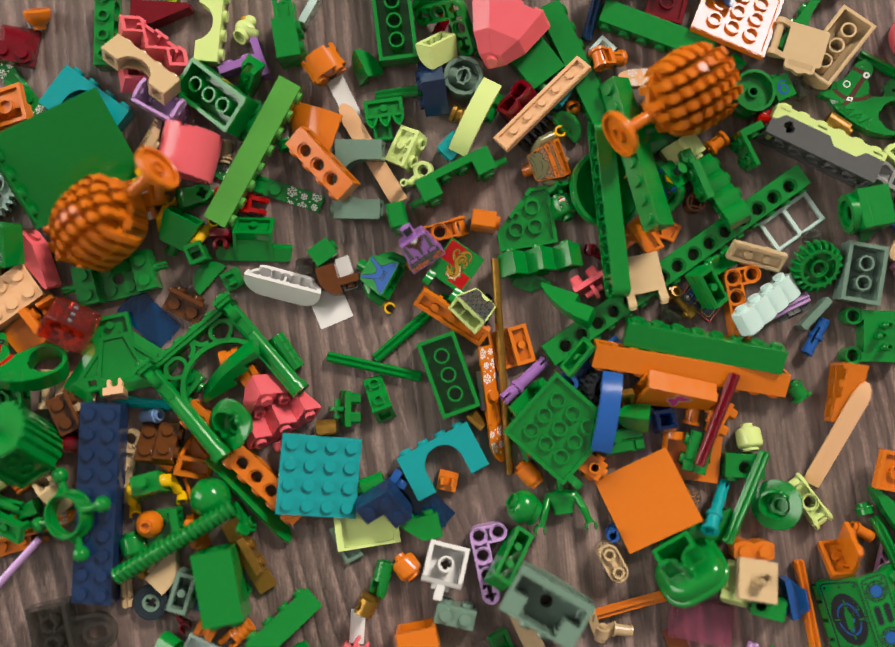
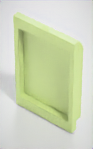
[333,512,401,552]

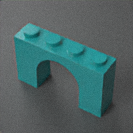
[38,64,135,132]
[397,420,489,501]

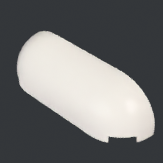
[244,265,321,306]

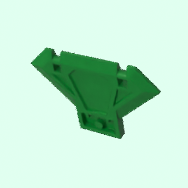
[63,311,180,401]

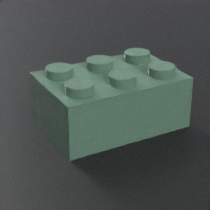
[832,240,890,307]

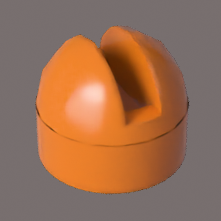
[565,100,581,116]

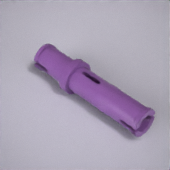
[499,356,549,405]

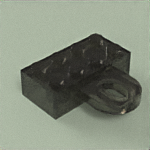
[24,596,119,647]

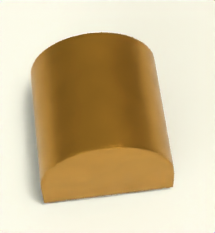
[316,418,339,436]

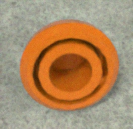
[22,7,51,30]
[136,510,164,538]

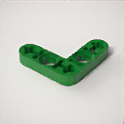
[414,0,478,56]

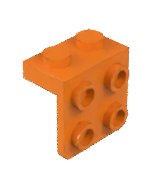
[3,307,56,353]
[817,522,864,580]

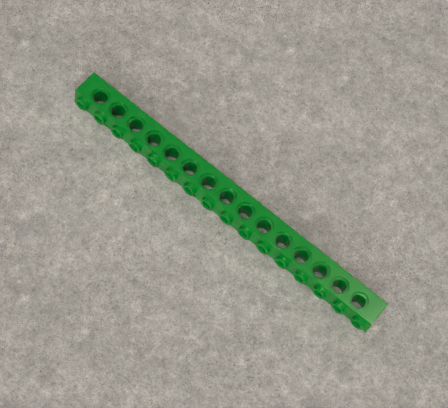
[540,164,811,366]

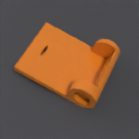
[661,430,723,484]

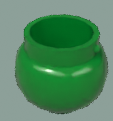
[506,490,543,525]

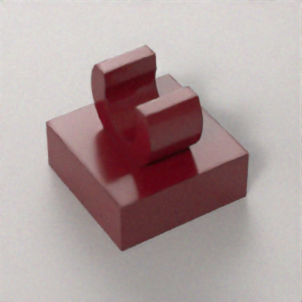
[209,228,233,250]

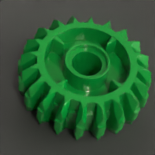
[788,239,844,292]

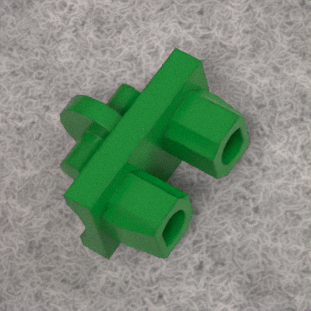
[329,390,361,427]

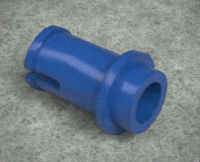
[605,524,620,543]

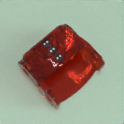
[36,297,102,356]

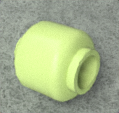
[735,423,763,453]

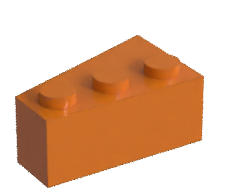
[824,363,869,422]

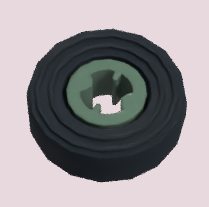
[133,584,170,621]

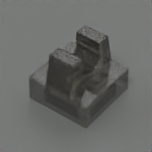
[657,302,683,325]

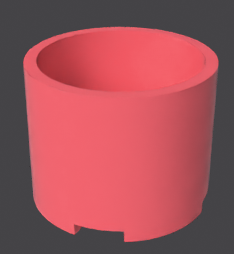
[157,120,225,185]

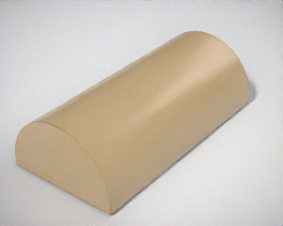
[799,4,877,90]

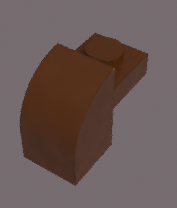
[315,263,361,296]

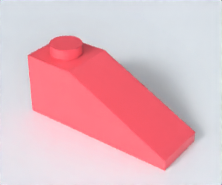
[22,228,62,290]

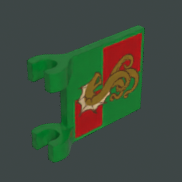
[422,237,484,302]

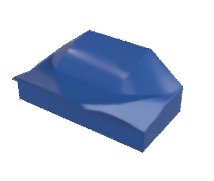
[778,575,810,621]

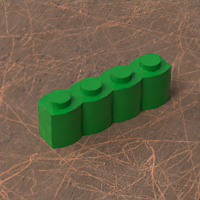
[698,153,753,231]

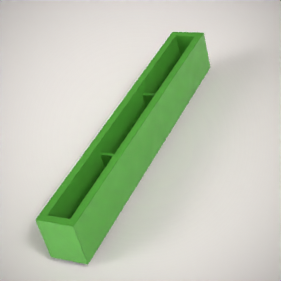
[204,75,303,228]

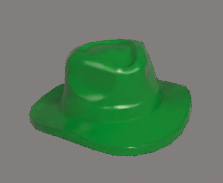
[210,398,253,450]
[751,480,803,530]

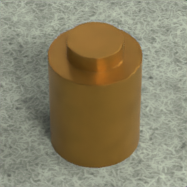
[823,111,853,136]

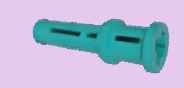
[700,479,731,537]

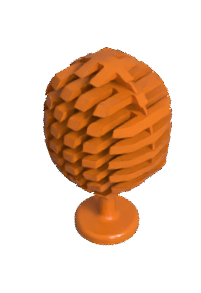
[602,42,743,157]
[49,146,180,272]

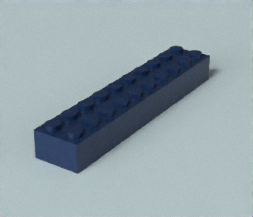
[71,400,129,606]

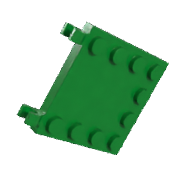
[503,371,623,490]

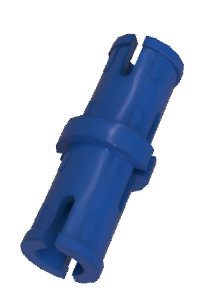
[800,317,830,357]

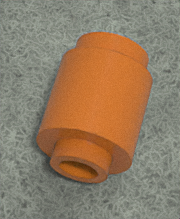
[515,459,544,489]

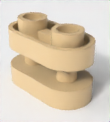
[596,540,629,583]

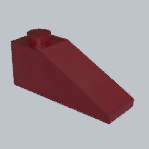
[130,0,194,30]

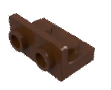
[162,285,209,324]
[45,389,80,438]

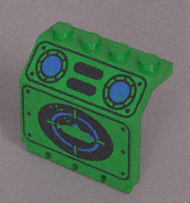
[811,563,895,647]

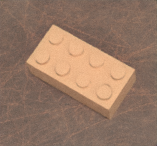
[0,264,51,332]

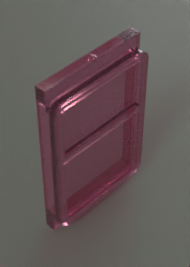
[667,601,734,647]

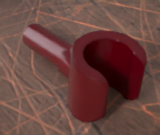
[584,243,601,260]
[172,612,192,634]

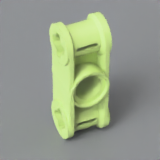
[788,472,834,531]

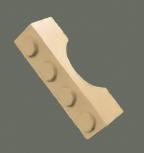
[101,34,181,106]

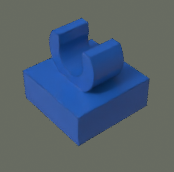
[390,467,409,490]

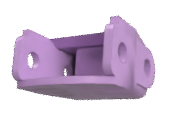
[131,77,190,126]

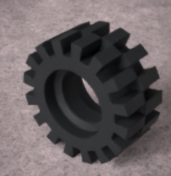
[578,369,602,406]

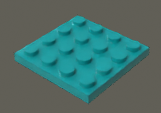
[275,433,362,519]

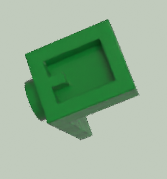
[363,374,397,424]

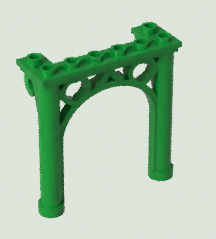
[132,291,309,465]

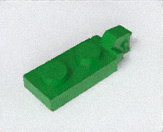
[677,148,715,203]

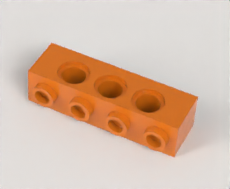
[285,126,361,201]

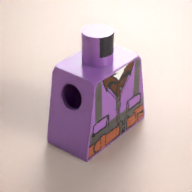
[398,223,446,274]

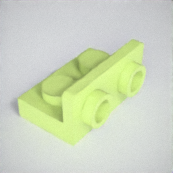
[385,125,427,173]

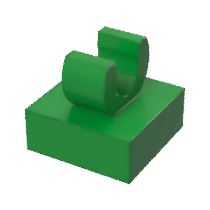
[219,266,246,293]

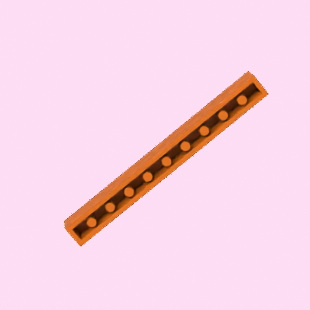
[589,339,792,399]

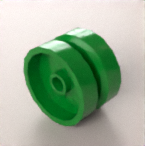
[731,69,776,119]

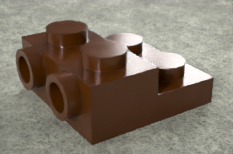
[134,421,185,466]

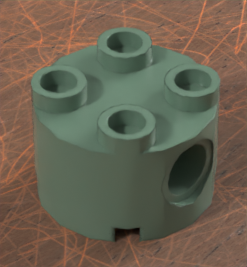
[444,56,483,101]

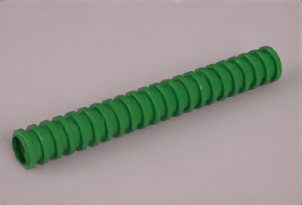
[111,500,238,584]

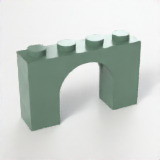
[330,139,385,221]

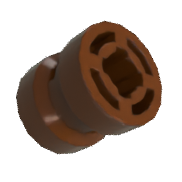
[682,193,706,214]

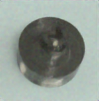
[801,230,822,245]
[295,258,315,276]

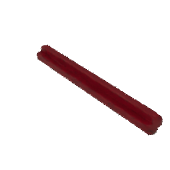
[694,372,740,467]

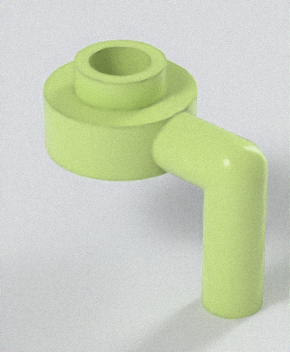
[400,161,434,188]

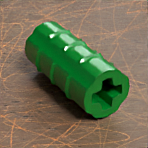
[268,331,304,371]

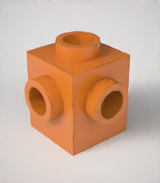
[578,452,608,482]

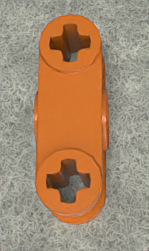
[414,216,470,243]

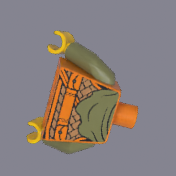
[521,125,572,186]

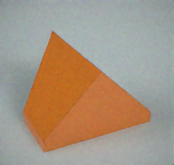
[173,434,212,479]

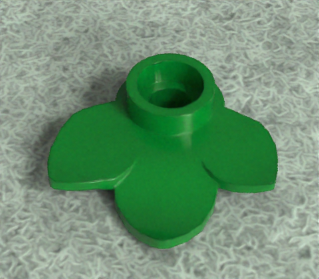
[235,501,257,536]

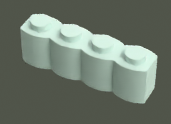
[731,272,801,336]

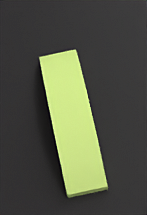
[448,77,502,156]

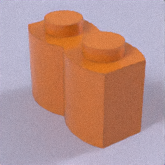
[470,208,500,234]
[728,537,774,561]

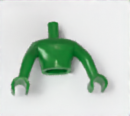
[533,479,598,536]

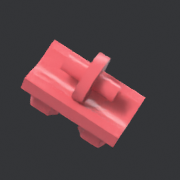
[570,265,604,300]

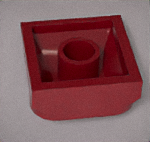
[0,24,42,69]

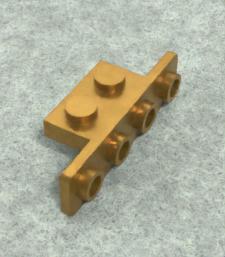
[221,517,277,594]

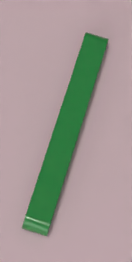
[587,121,631,298]

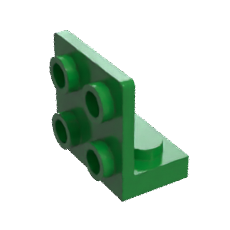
[729,120,764,173]
[144,505,185,549]

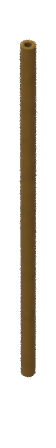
[491,258,514,475]

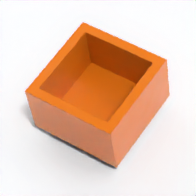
[395,617,440,647]

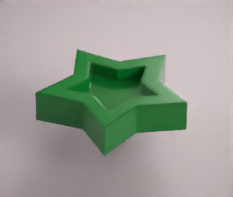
[547,180,569,195]

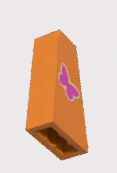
[633,369,719,410]

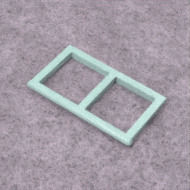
[758,191,825,251]

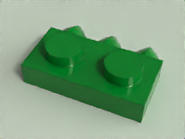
[363,96,405,129]

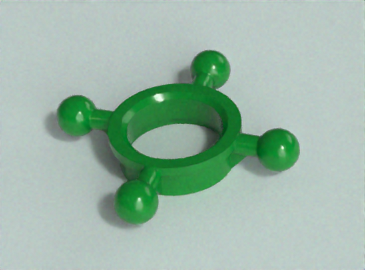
[31,467,111,562]

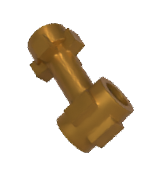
[667,286,698,320]

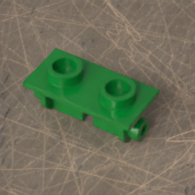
[702,246,740,276]

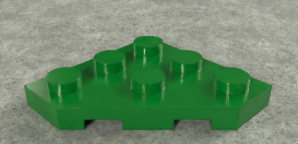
[497,185,558,253]

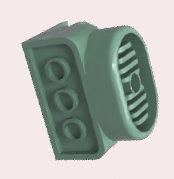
[498,560,596,647]

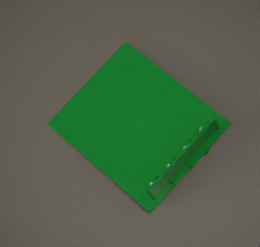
[0,87,138,230]

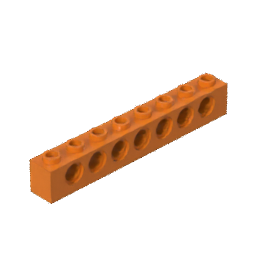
[177,398,301,526]

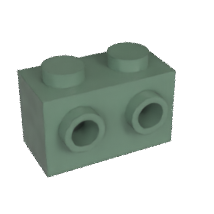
[166,566,197,616]
[434,597,477,631]

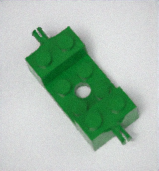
[409,145,508,210]
[61,248,169,308]

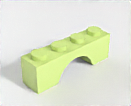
[194,0,231,67]

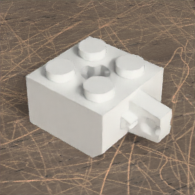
[420,539,470,602]

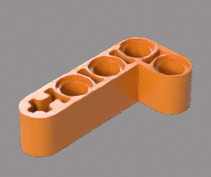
[718,265,761,340]

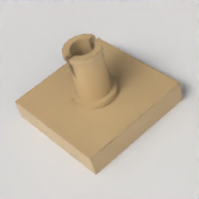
[735,557,778,605]

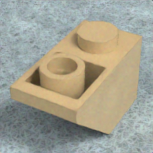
[31,471,75,516]
[145,549,181,595]

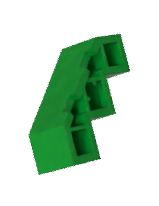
[497,240,583,280]

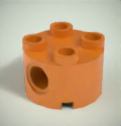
[301,42,347,87]

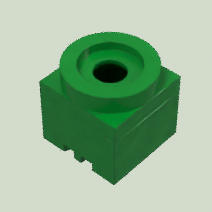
[837,183,895,236]

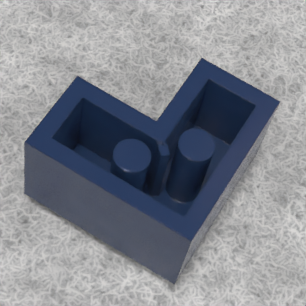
[415,62,449,117]
[355,478,412,529]

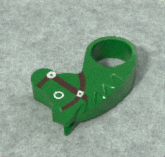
[816,60,895,140]

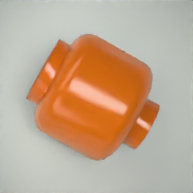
[392,552,422,583]

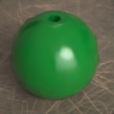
[189,477,231,516]

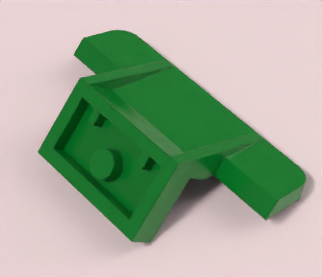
[215,217,293,262]

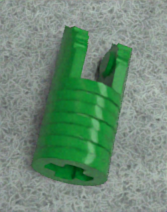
[369,559,394,599]

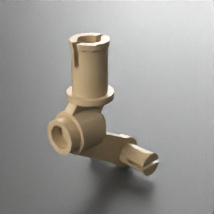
[589,609,634,643]

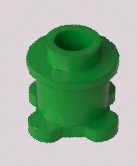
[787,379,812,404]

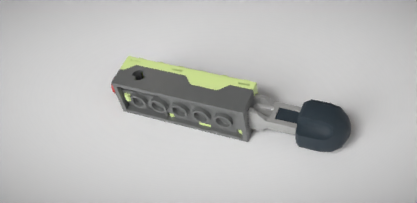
[753,103,895,194]

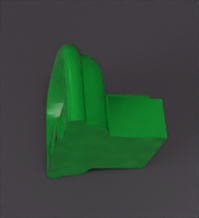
[652,530,730,608]

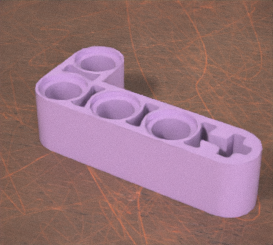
[469,520,507,605]

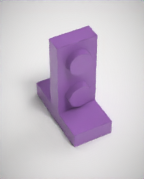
[217,36,273,81]

